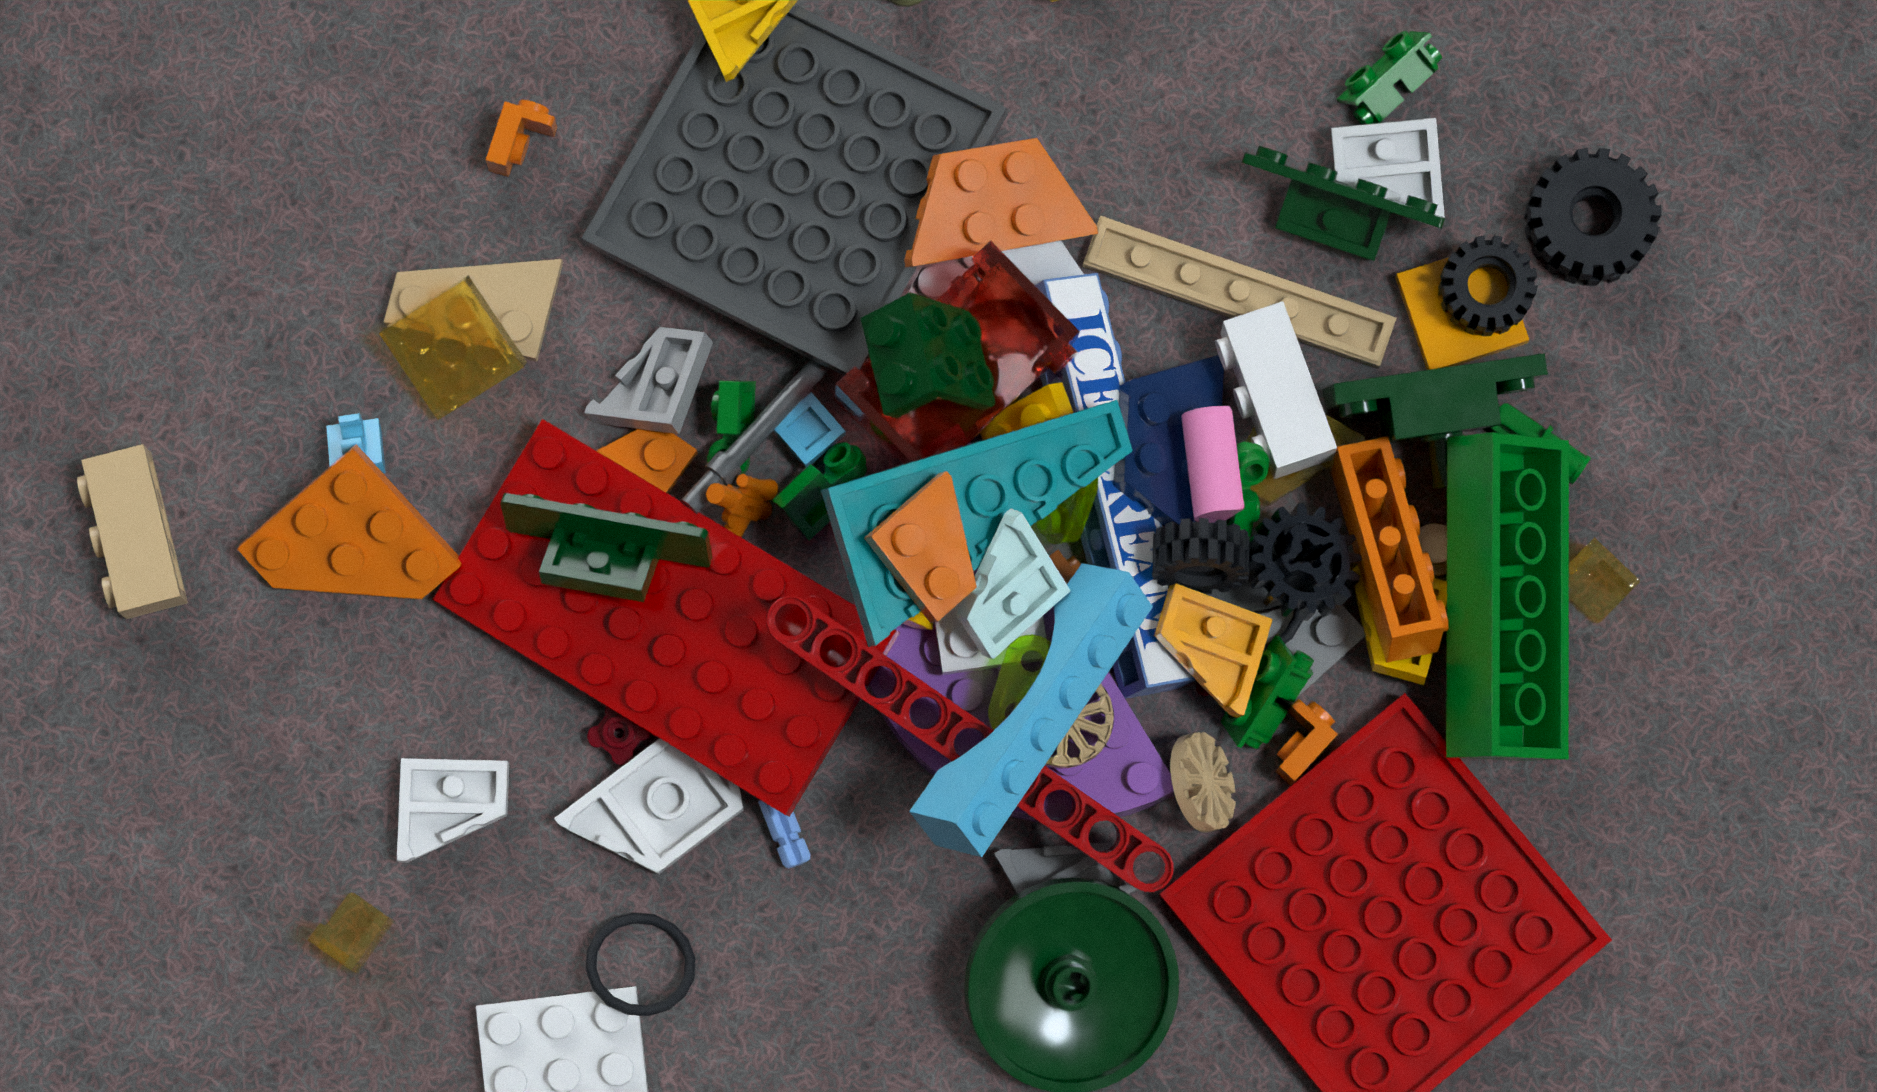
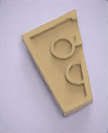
[384,259,563,362]

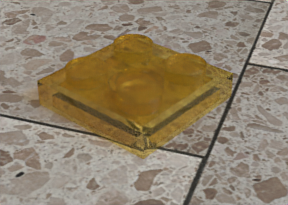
[379,275,527,420]

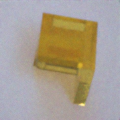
[1569,537,1640,624]
[308,893,395,974]

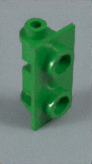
[1336,31,1442,125]
[1221,635,1314,749]

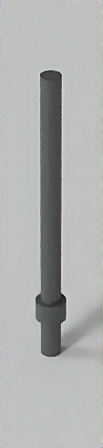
[680,359,830,514]

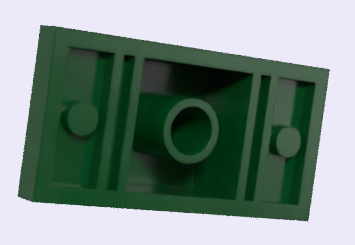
[1322,353,1548,489]

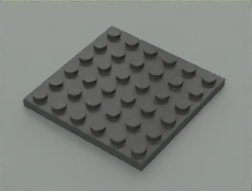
[581,4,1008,383]

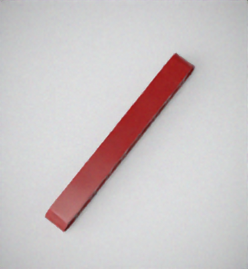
[766,596,1174,892]

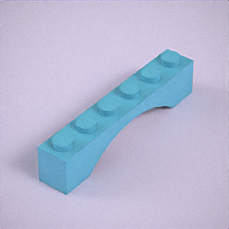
[909,563,1153,857]

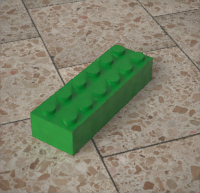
[1446,432,1569,761]

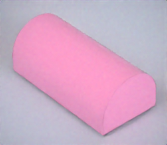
[1181,406,1244,523]

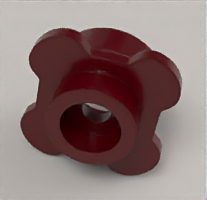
[587,706,651,765]

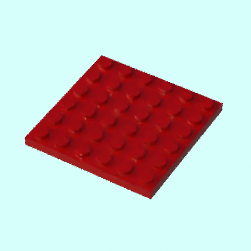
[1159,693,1612,1092]

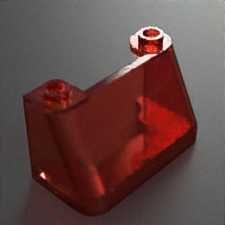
[834,240,1080,464]

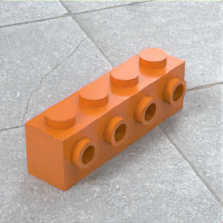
[1332,436,1448,663]

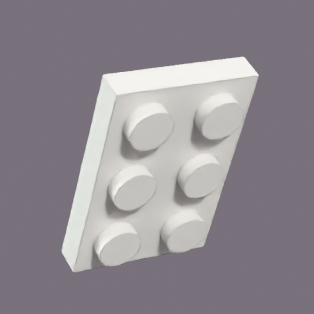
[476,986,648,1092]

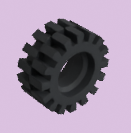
[1438,235,1538,336]
[1152,518,1249,594]

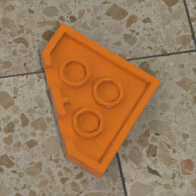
[237,444,462,599]

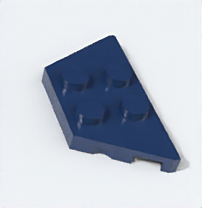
[1114,355,1224,526]

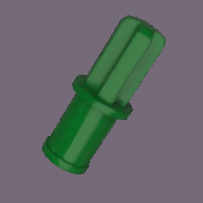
[1490,403,1591,485]

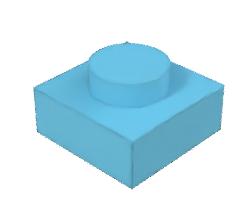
[774,392,846,468]

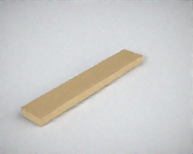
[1083,216,1396,369]

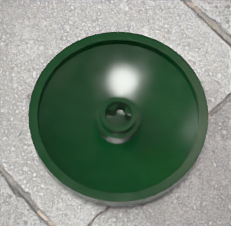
[964,878,1179,1092]

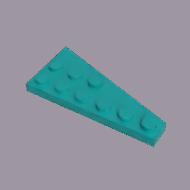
[821,400,1133,647]

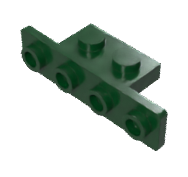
[1242,145,1445,261]
[500,493,713,602]

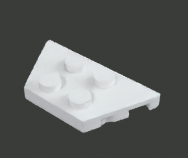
[554,738,744,874]

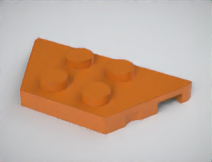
[904,138,1098,267]

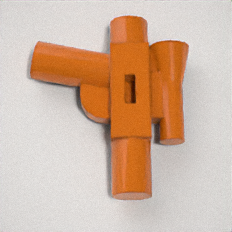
[706,474,778,538]

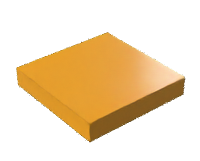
[1395,257,1529,370]

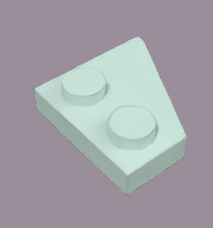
[956,509,1071,659]

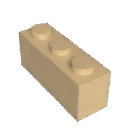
[77,444,188,619]

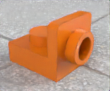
[486,100,557,177]
[1275,699,1338,786]

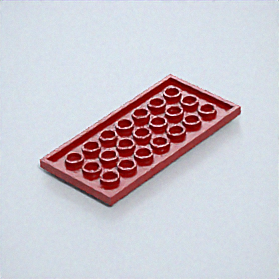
[433,419,900,817]

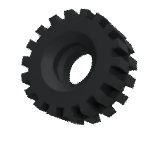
[1524,148,1662,286]

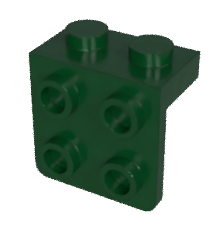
[860,292,995,419]

